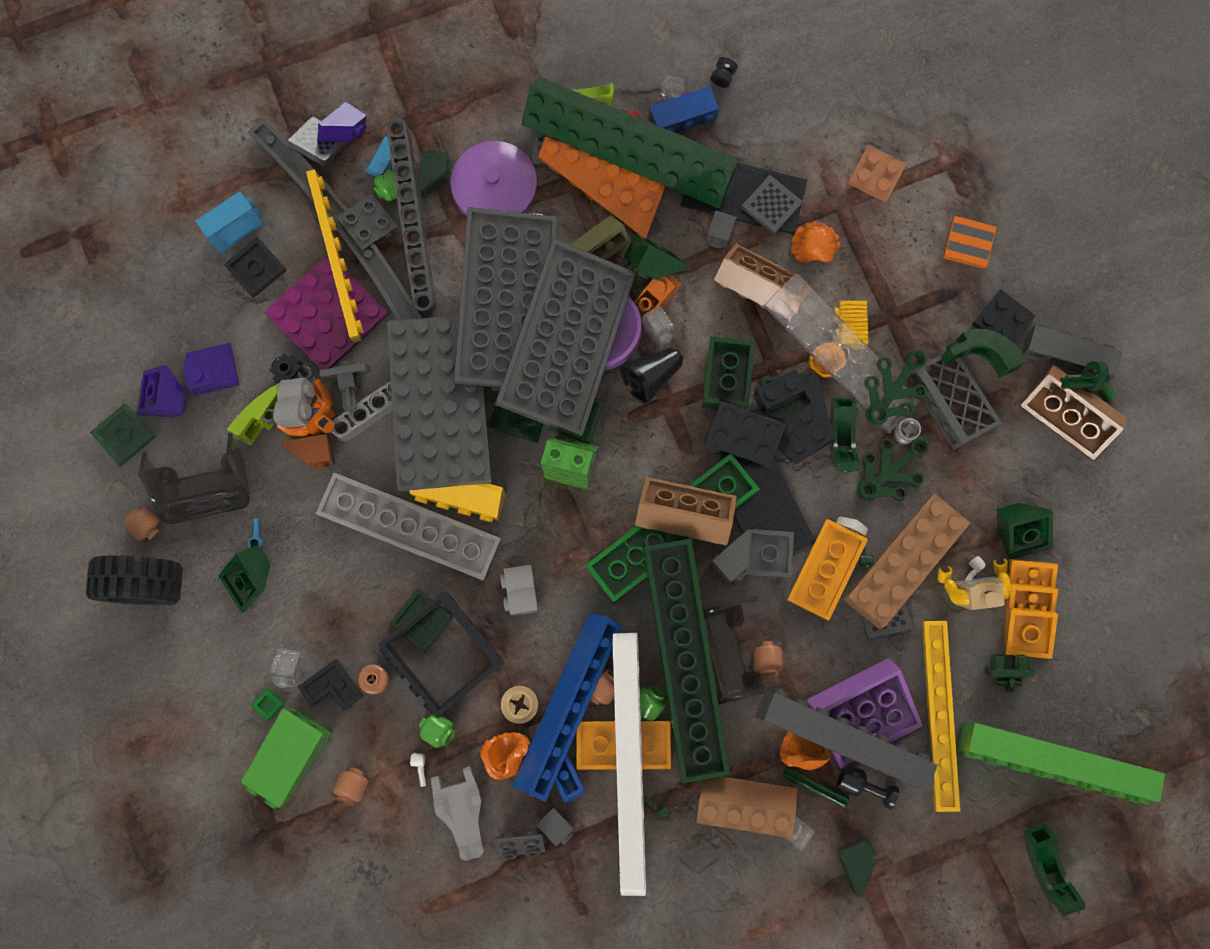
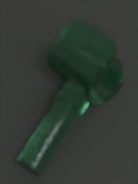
[859,535,874,568]
[643,795,671,819]

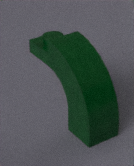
[941,329,1027,378]
[830,398,860,473]
[1024,823,1086,917]

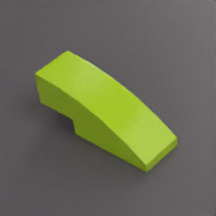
[227,382,280,446]

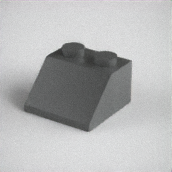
[709,530,751,586]

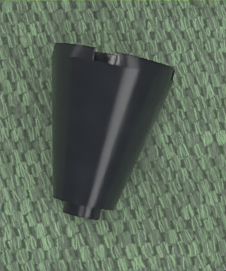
[620,348,683,404]

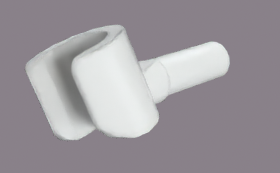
[965,556,985,580]
[410,753,426,787]

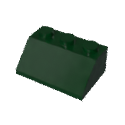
[623,233,688,280]

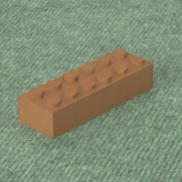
[843,493,970,629]

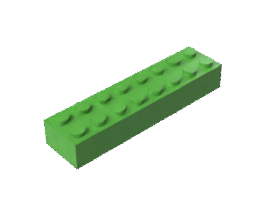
[956,722,1165,805]

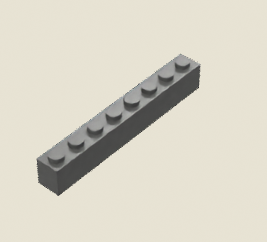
[755,689,938,792]

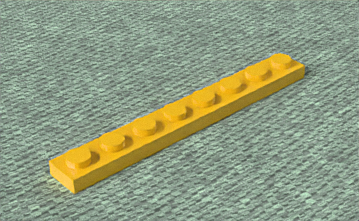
[306,170,364,343]
[922,621,960,812]

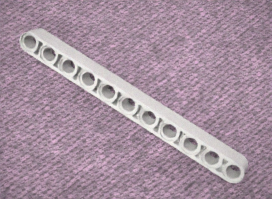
[613,633,646,896]

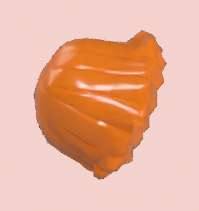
[791,221,840,264]
[479,732,530,780]
[780,732,831,770]

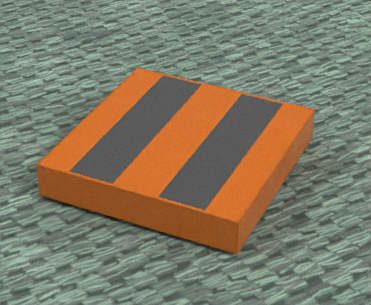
[943,216,997,269]

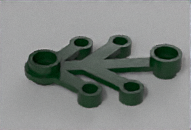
[864,350,927,426]
[856,438,929,501]

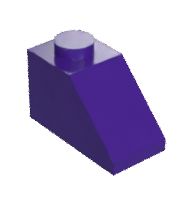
[317,102,367,142]

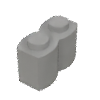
[274,378,315,428]
[500,565,538,616]

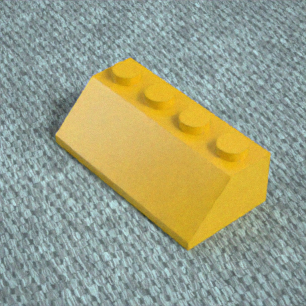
[409,484,507,523]

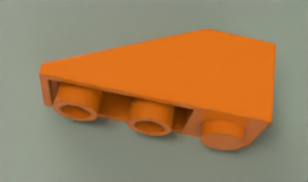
[634,275,683,328]

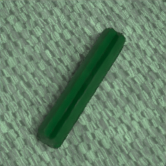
[783,766,850,808]

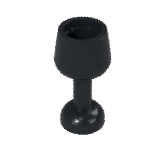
[837,765,899,810]

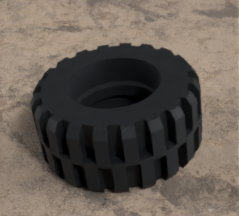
[85,555,183,605]

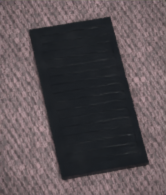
[680,163,807,234]
[706,451,815,551]

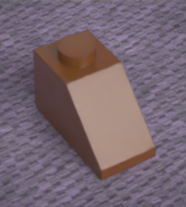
[282,434,335,470]

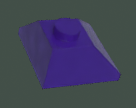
[184,343,239,396]
[137,365,186,417]

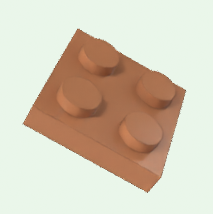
[848,145,907,203]

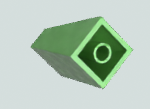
[541,435,600,490]
[241,708,333,809]

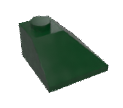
[997,503,1053,559]
[218,545,270,613]

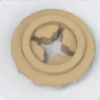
[501,686,538,724]

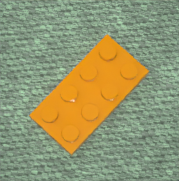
[786,519,868,621]
[577,721,671,770]

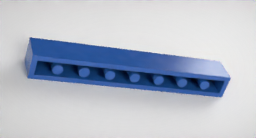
[512,613,622,802]

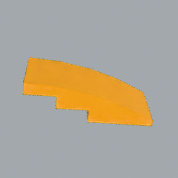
[1004,559,1058,659]

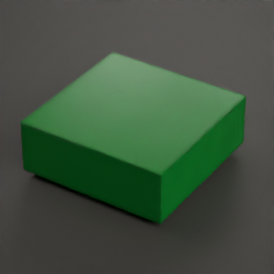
[251,688,285,721]

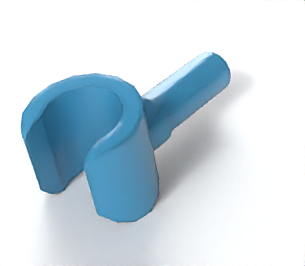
[247,518,264,549]

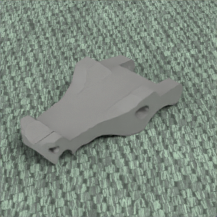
[431,766,484,861]

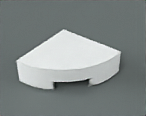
[836,516,868,536]

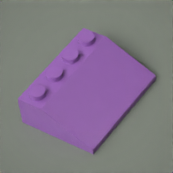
[807,658,923,768]

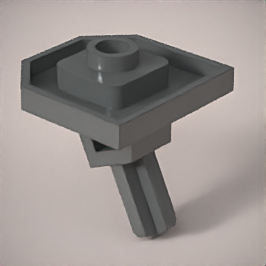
[319,360,371,412]

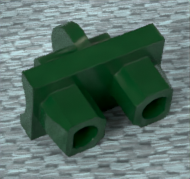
[985,654,1034,692]

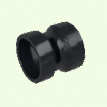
[710,57,738,88]

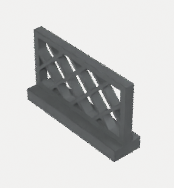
[909,354,1002,451]

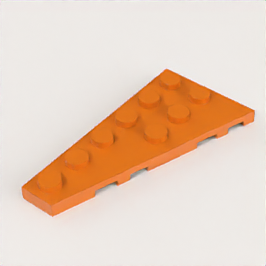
[538,137,666,238]

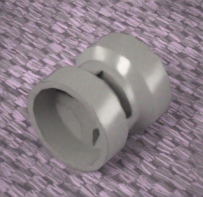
[894,418,921,444]

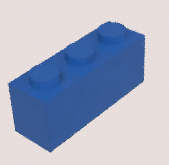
[649,86,719,133]

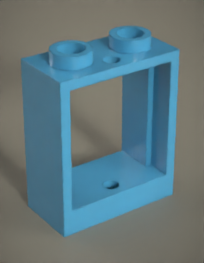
[195,191,264,254]

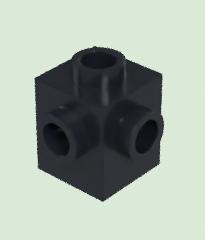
[269,353,307,384]

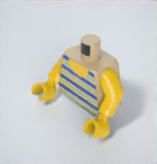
[937,559,1012,610]

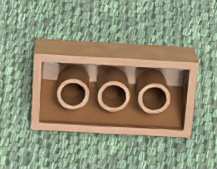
[714,243,813,321]
[1020,364,1128,460]
[635,477,737,545]
[696,777,797,838]

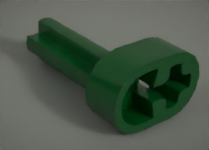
[1059,361,1109,392]

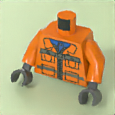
[262,366,335,437]

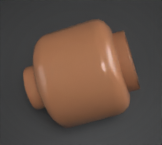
[124,507,160,541]
[752,641,784,677]
[358,664,391,695]
[590,670,615,705]
[333,768,368,805]

